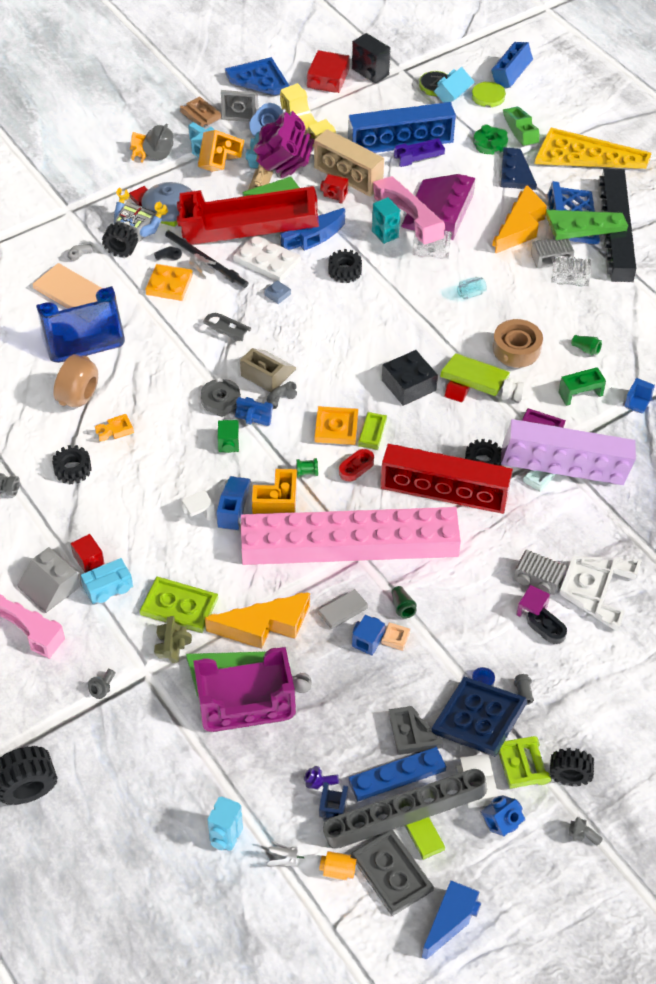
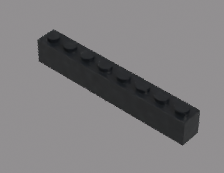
[598,168,637,282]

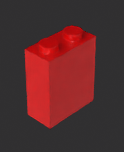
[307,50,350,93]

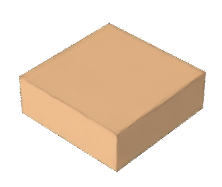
[381,622,410,651]

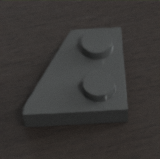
[389,706,443,755]

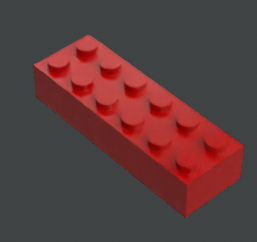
[380,443,513,514]

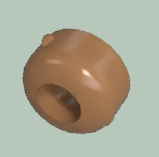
[492,319,543,368]
[53,354,99,408]

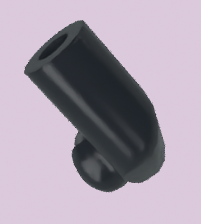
[154,246,182,261]

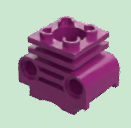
[253,111,314,178]

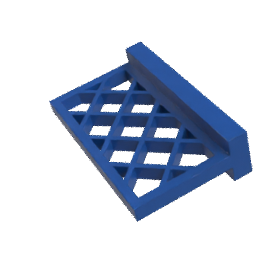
[547,181,600,245]

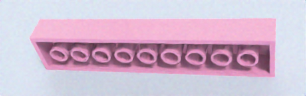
[241,507,461,565]

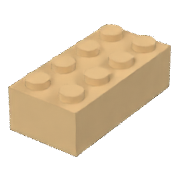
[314,129,384,197]

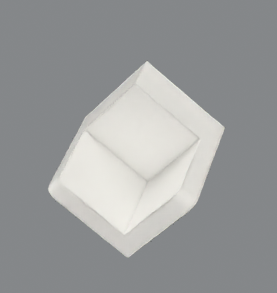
[182,490,215,521]

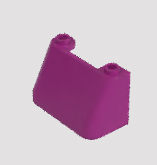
[193,647,296,732]

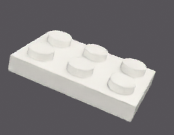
[233,235,301,282]

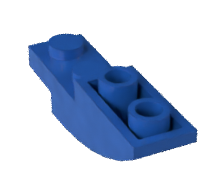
[281,208,345,251]

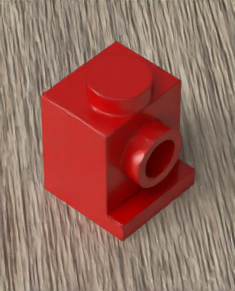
[320,174,349,204]

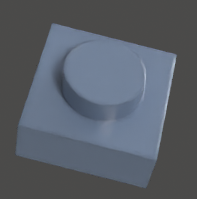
[264,280,291,304]

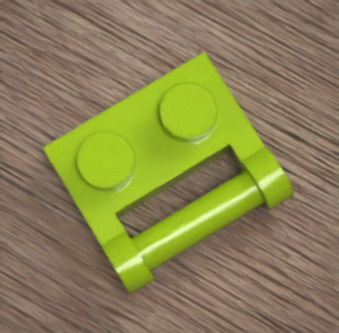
[498,736,551,789]

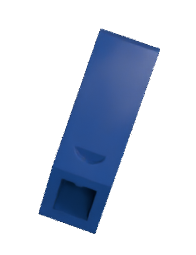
[217,476,251,530]

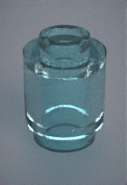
[457,276,487,300]

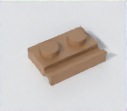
[180,97,221,127]

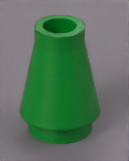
[571,335,602,356]

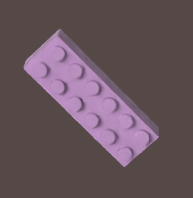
[501,419,636,485]

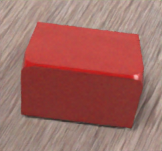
[445,381,470,402]

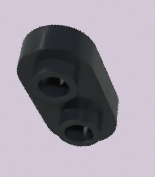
[527,608,567,644]

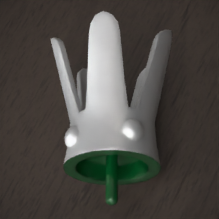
[189,254,216,279]
[267,840,305,867]

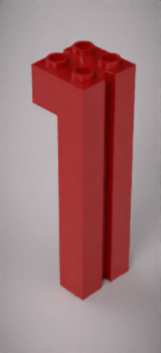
[177,186,319,245]

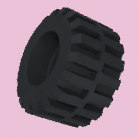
[0,746,58,805]

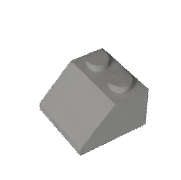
[221,90,259,122]
[18,547,80,613]

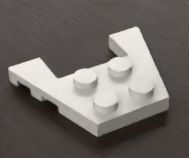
[560,556,642,631]

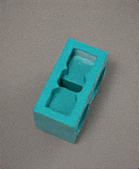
[372,197,401,244]

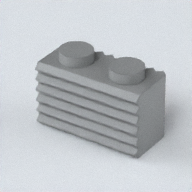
[531,238,575,268]
[514,549,566,595]

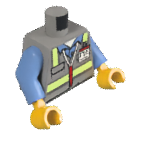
[114,188,168,242]

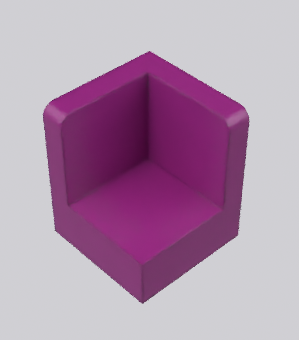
[516,585,550,617]

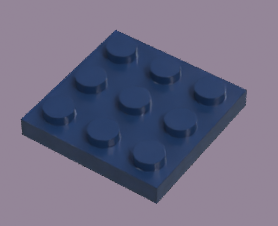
[431,676,527,757]

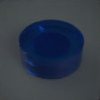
[472,667,495,686]

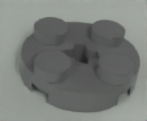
[201,379,241,417]

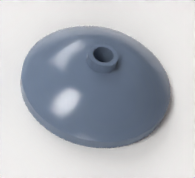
[142,182,192,222]

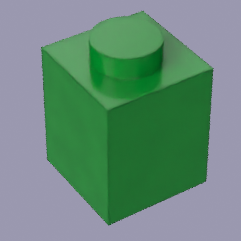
[218,420,239,453]

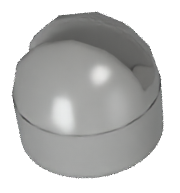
[293,673,312,693]

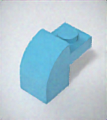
[188,122,214,157]

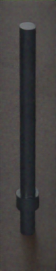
[165,230,249,288]

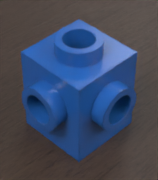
[480,795,526,836]

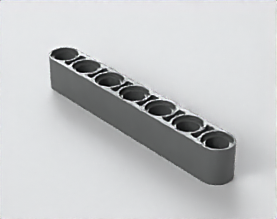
[323,769,487,849]

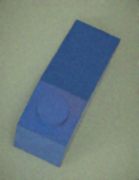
[422,880,481,960]

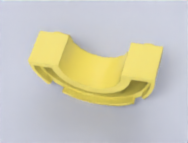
[280,83,336,147]

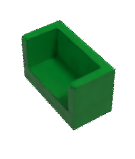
[558,367,606,406]

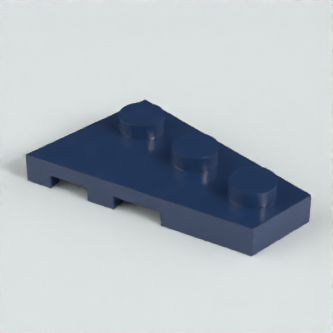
[501,147,537,190]

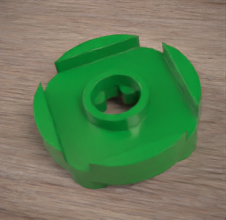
[473,124,508,155]

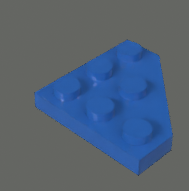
[225,57,290,95]

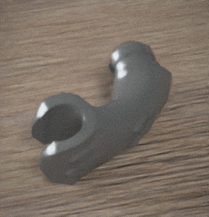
[266,381,297,409]

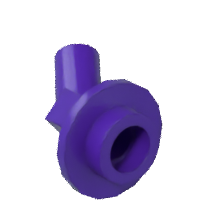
[304,766,339,790]

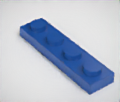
[348,747,447,802]

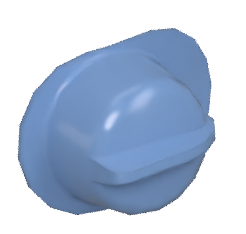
[249,103,283,137]

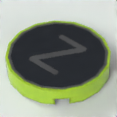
[419,71,448,97]

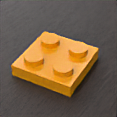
[145,264,193,301]
[315,406,358,445]

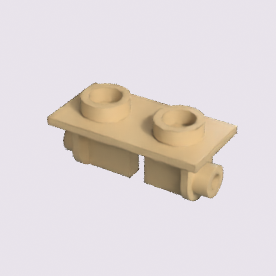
[248,164,273,190]

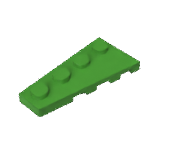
[545,210,628,240]
[186,651,267,696]

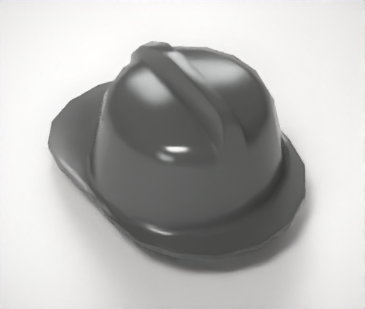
[142,123,173,160]

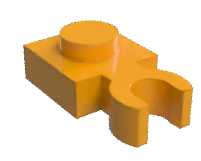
[130,132,146,163]
[95,414,134,441]

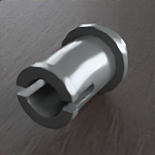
[513,674,534,705]

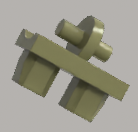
[154,616,192,663]

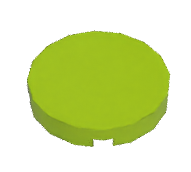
[472,81,506,107]

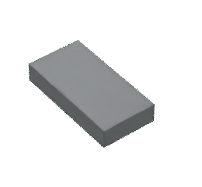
[319,589,368,630]

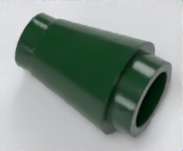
[391,586,417,619]

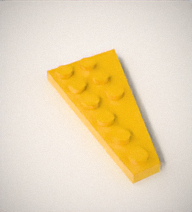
[535,127,652,169]

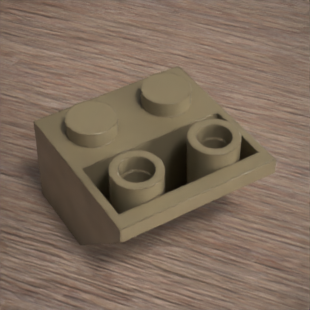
[240,348,296,392]

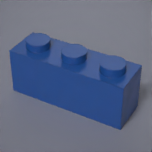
[491,42,533,88]

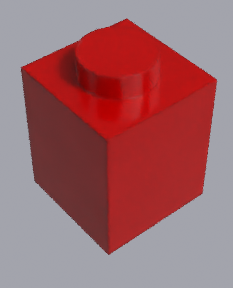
[71,534,105,573]

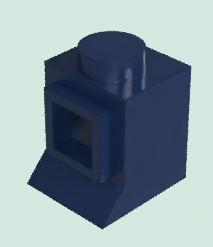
[319,782,348,822]

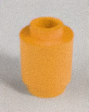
[319,851,357,881]

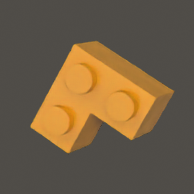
[197,130,244,172]
[252,469,297,514]

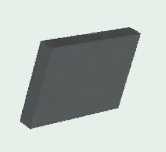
[351,830,434,916]

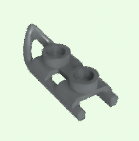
[203,313,251,342]

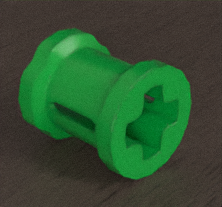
[296,458,319,478]

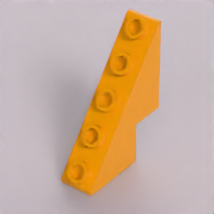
[492,186,547,253]
[205,592,310,649]

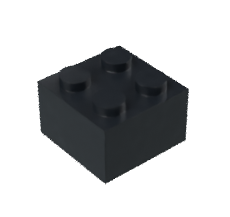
[352,33,391,84]
[382,350,438,406]

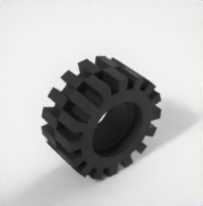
[102,222,138,258]
[328,249,362,283]
[465,439,502,466]
[52,445,92,484]
[550,748,594,786]

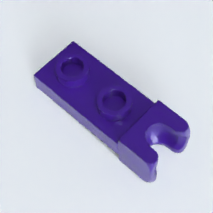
[394,138,445,167]

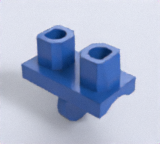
[235,397,273,426]

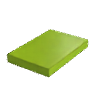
[440,353,510,396]
[139,576,218,633]

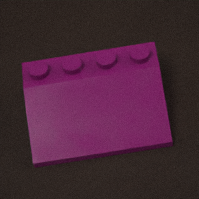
[401,174,476,240]

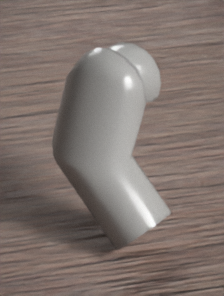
[68,243,92,261]

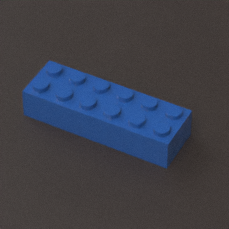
[348,102,456,153]

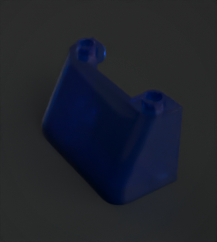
[36,286,125,363]

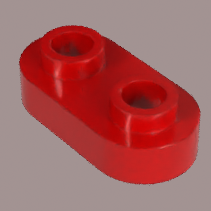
[339,449,375,481]

